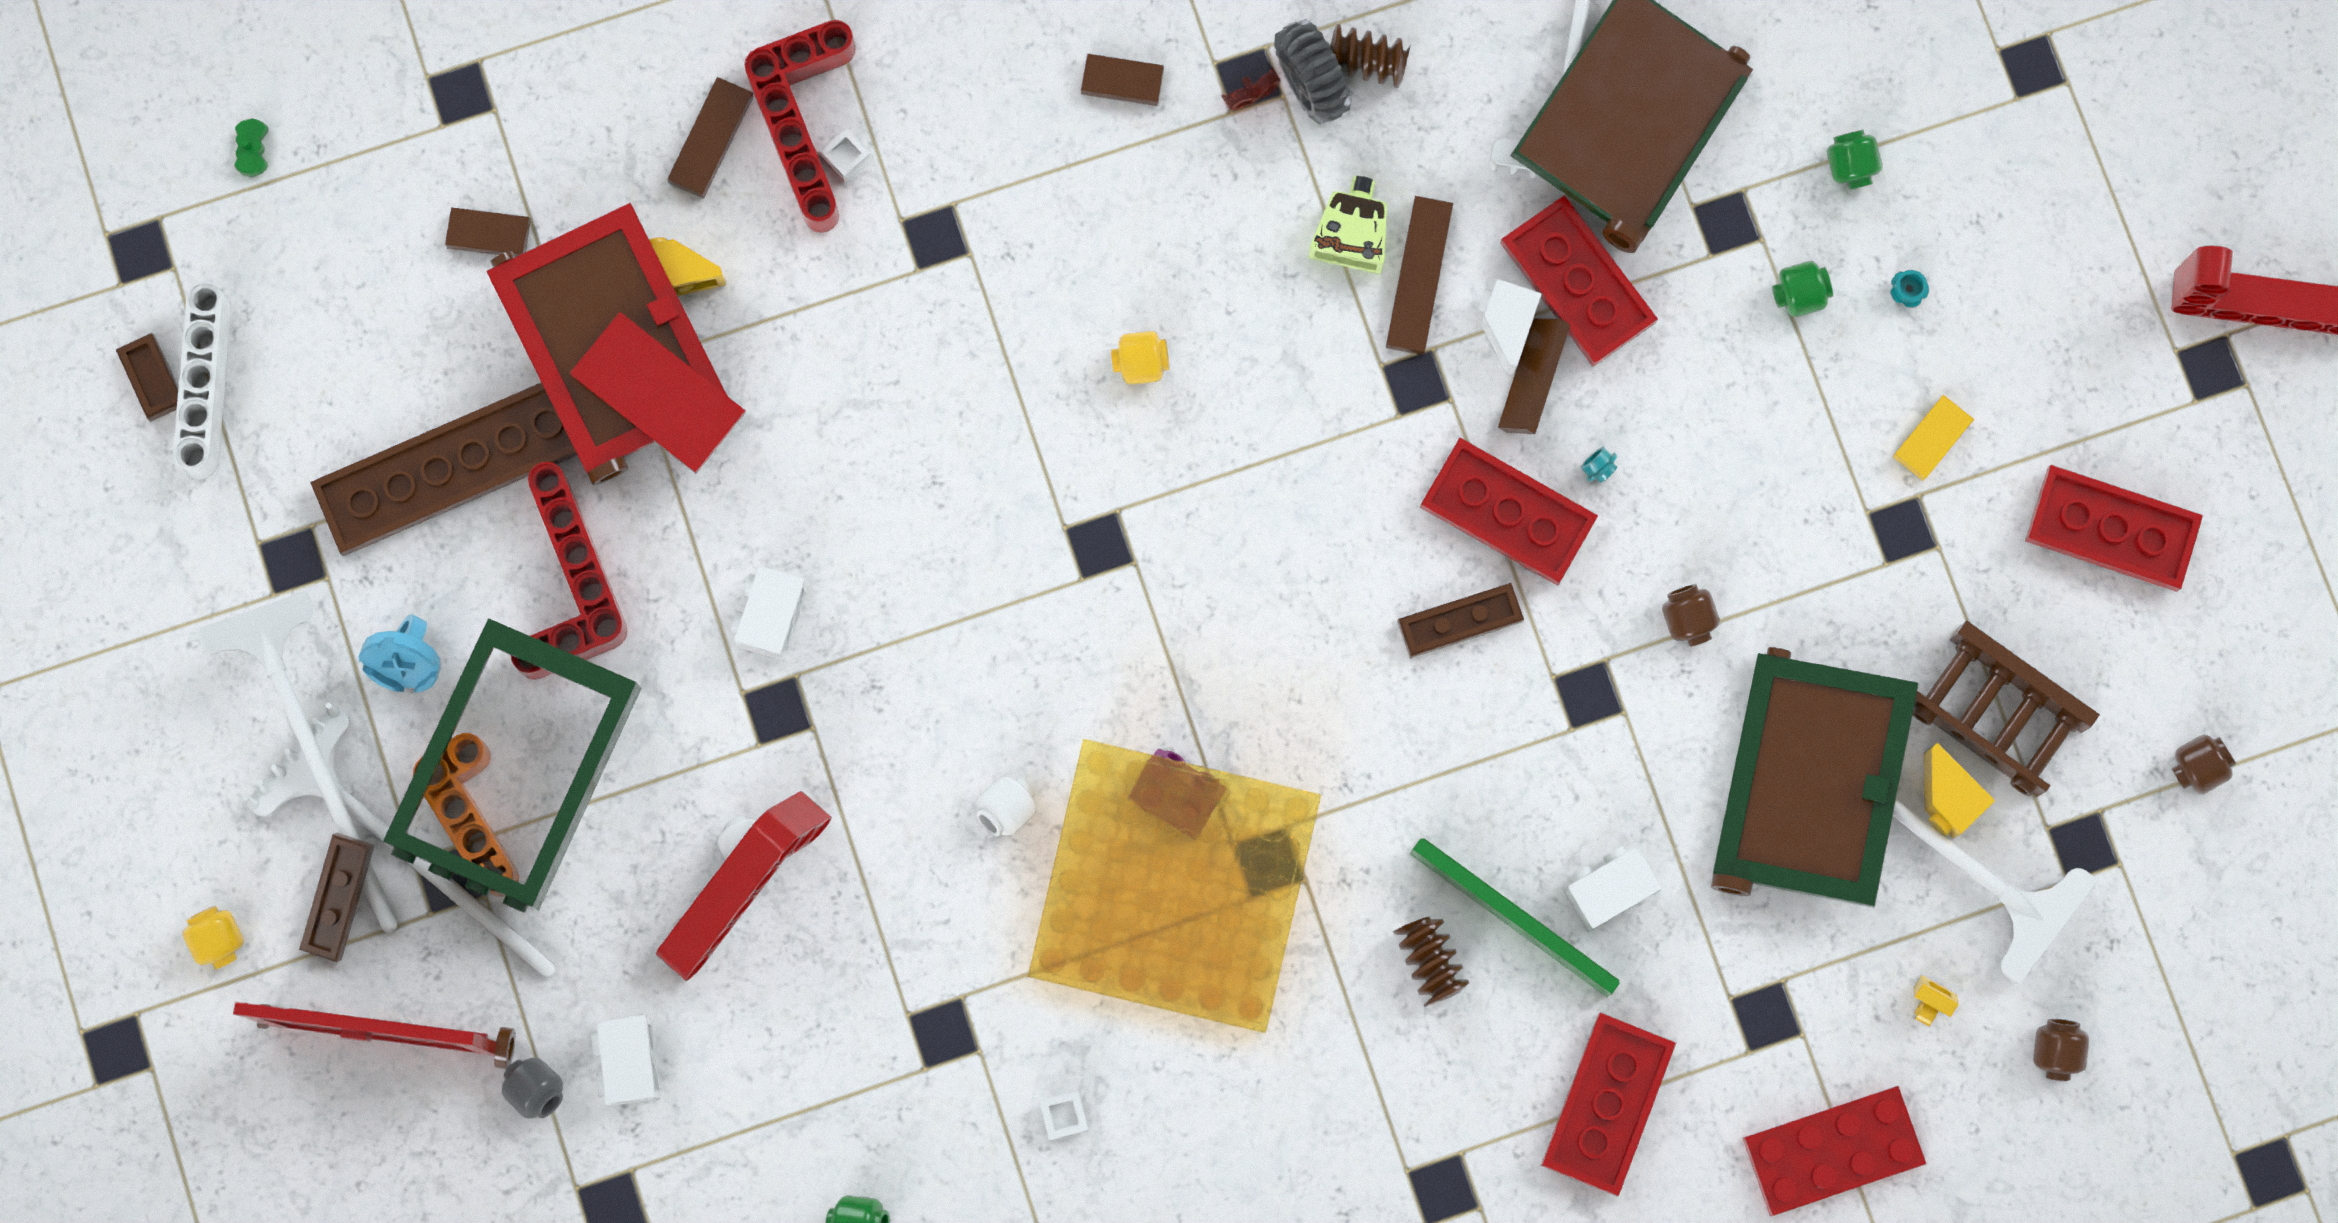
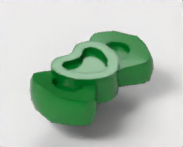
[234,118,269,177]

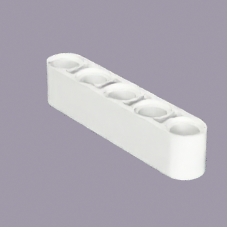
[173,281,231,480]

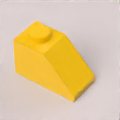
[649,237,726,296]
[1924,743,1995,839]

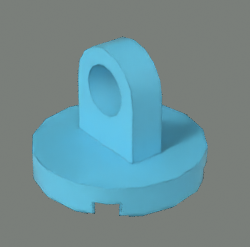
[358,614,441,693]

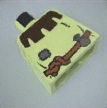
[1309,176,1387,274]

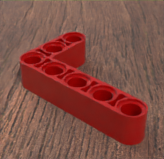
[744,20,856,233]
[2171,245,2338,335]
[511,462,628,680]
[655,791,832,981]

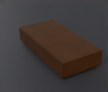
[1081,53,1164,106]
[445,207,531,257]
[115,333,179,422]

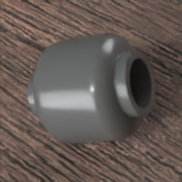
[502,1057,563,1119]

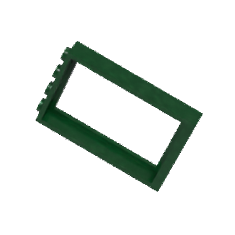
[383,618,642,913]

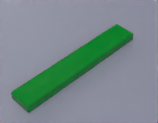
[1410,838,1620,997]

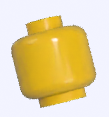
[1111,331,1170,385]
[182,906,244,970]

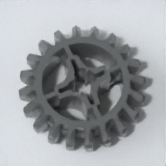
[1274,19,1352,125]

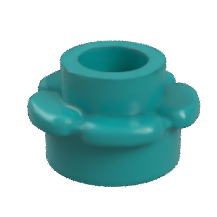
[1890,270,1929,308]
[1581,447,1617,483]

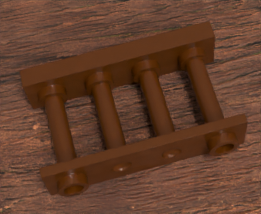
[1913,620,2100,797]

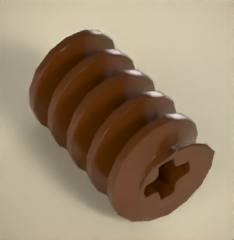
[1330,24,1411,88]
[1393,917,1470,1007]

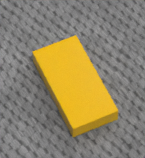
[1892,395,1974,481]

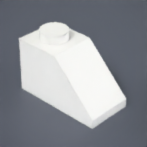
[1478,279,1542,376]

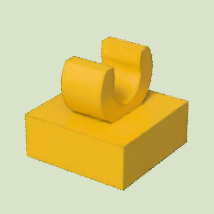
[1913,974,1959,1027]

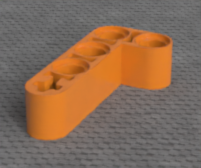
[413,733,519,897]

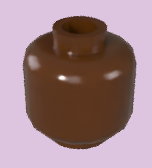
[1662,584,1720,646]
[2171,734,2236,794]
[2033,1019,2089,1081]

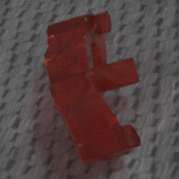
[1221,67,1281,110]

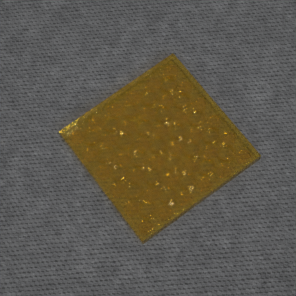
[1028,738,1322,1033]

